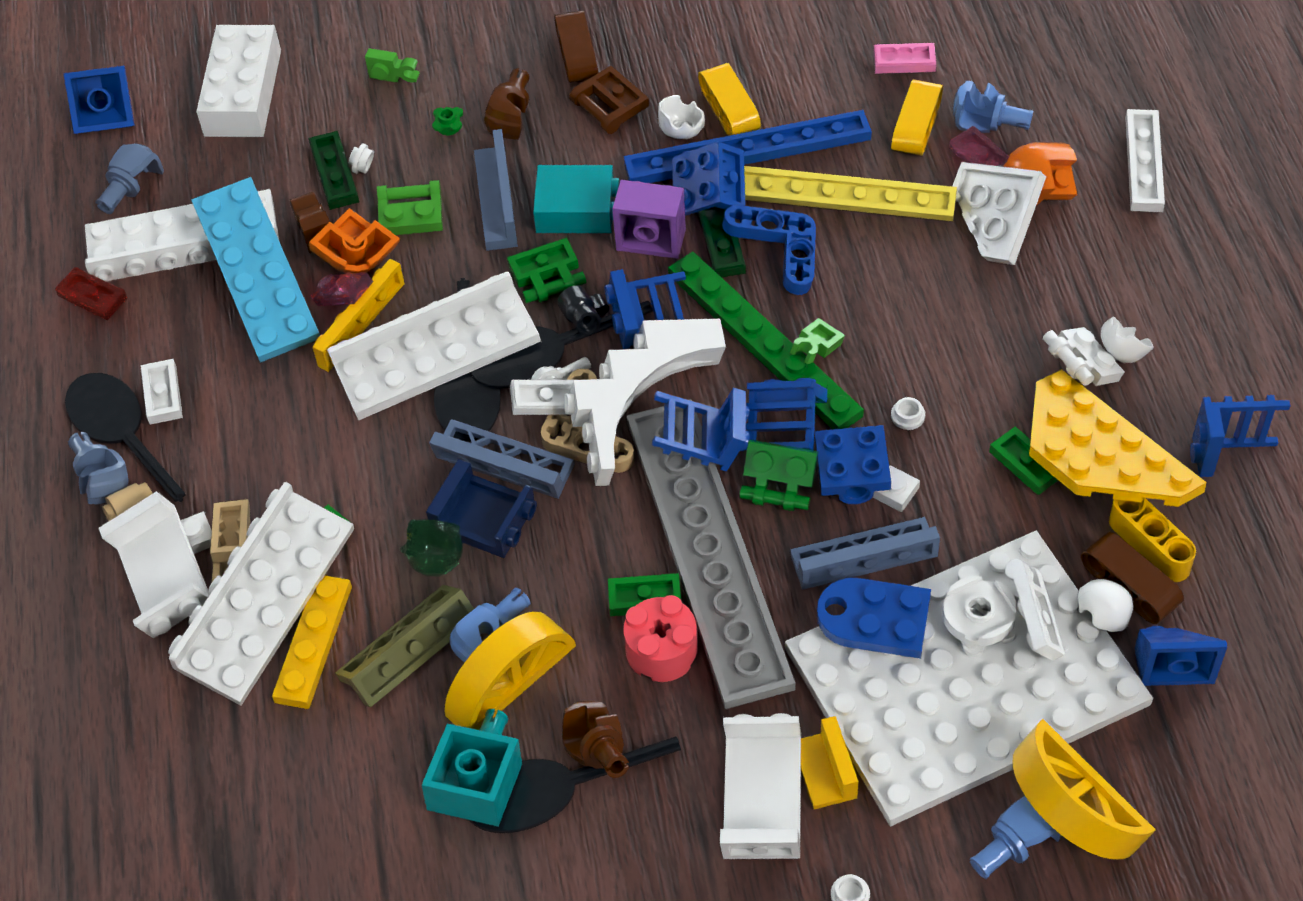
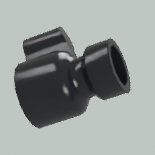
[558,286,609,335]

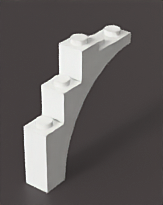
[564,319,726,486]

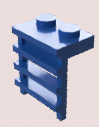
[604,269,686,350]
[745,378,827,451]
[652,388,749,472]
[1190,395,1291,477]

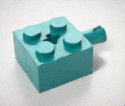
[421,709,522,827]

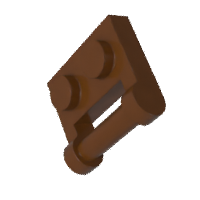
[569,65,649,134]

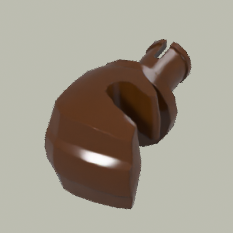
[484,68,530,140]
[562,700,629,778]

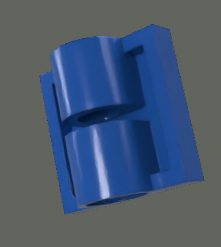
[815,425,891,504]

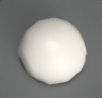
[658,95,705,139]
[1101,317,1154,363]
[1077,579,1133,632]

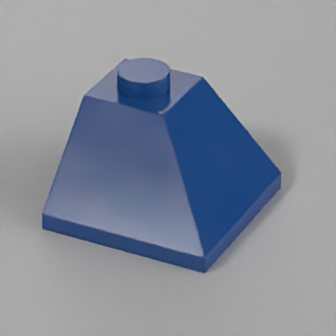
[63,66,135,134]
[1135,626,1227,686]

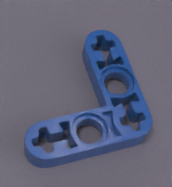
[722,205,816,295]

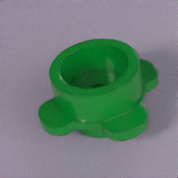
[432,107,463,135]

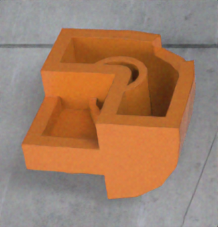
[1004,142,1077,205]
[309,208,400,275]

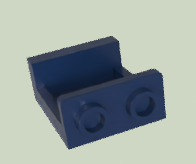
[426,459,537,558]

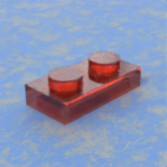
[55,267,128,320]

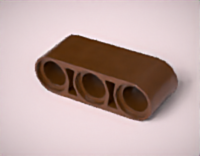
[554,10,598,83]
[1081,532,1184,624]

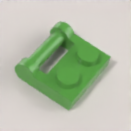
[377,180,443,235]

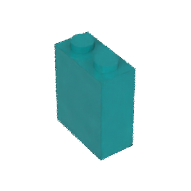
[533,165,620,233]

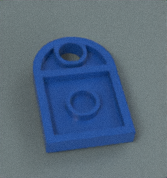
[817,578,931,659]

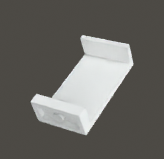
[99,491,209,638]
[720,713,801,859]

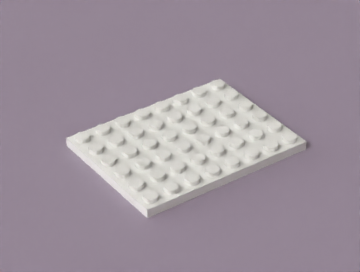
[785,530,1153,827]

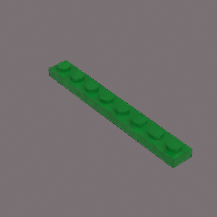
[668,251,864,430]

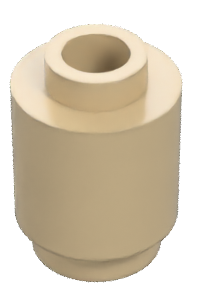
[102,482,153,521]

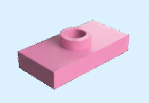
[874,43,936,74]

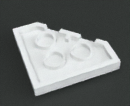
[952,162,1047,265]

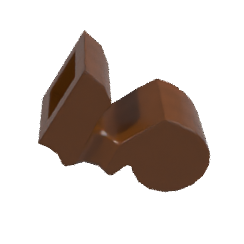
[289,191,330,254]

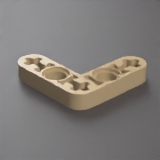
[541,368,635,473]

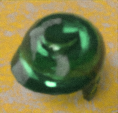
[400,519,463,577]

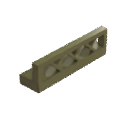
[335,584,474,708]

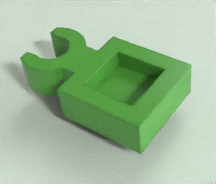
[365,48,420,82]
[790,318,845,364]

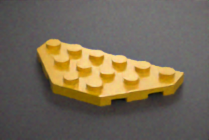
[1029,369,1207,507]

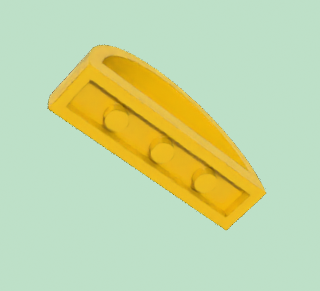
[444,612,576,730]
[1012,719,1156,860]

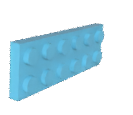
[191,177,320,363]

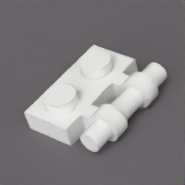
[1043,327,1124,386]

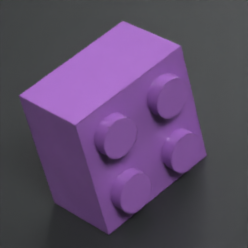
[612,180,686,259]

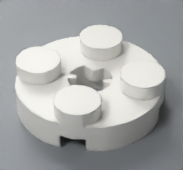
[942,576,1017,649]

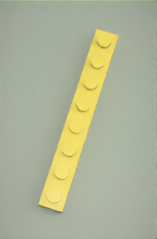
[744,166,957,221]

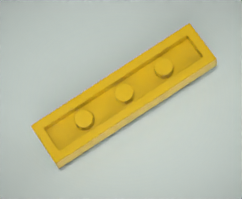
[313,259,405,372]
[272,576,352,709]

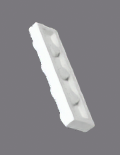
[1125,109,1165,212]

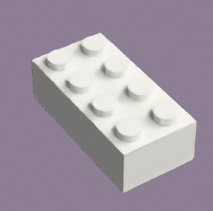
[196,25,281,137]

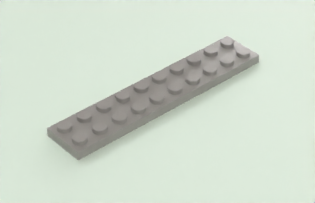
[627,399,795,709]

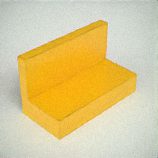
[801,716,858,810]

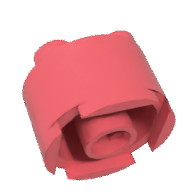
[624,595,698,682]

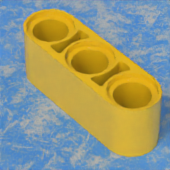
[698,63,761,136]
[891,79,943,156]
[1109,498,1196,582]

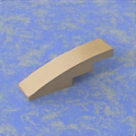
[210,499,250,582]

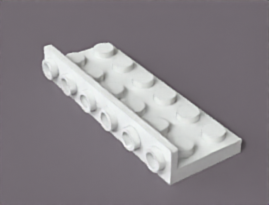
[85,189,280,284]
[327,272,541,420]
[168,482,354,706]

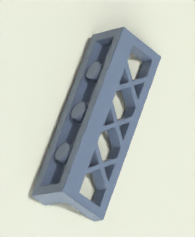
[474,129,518,251]
[429,419,575,499]
[790,517,940,590]

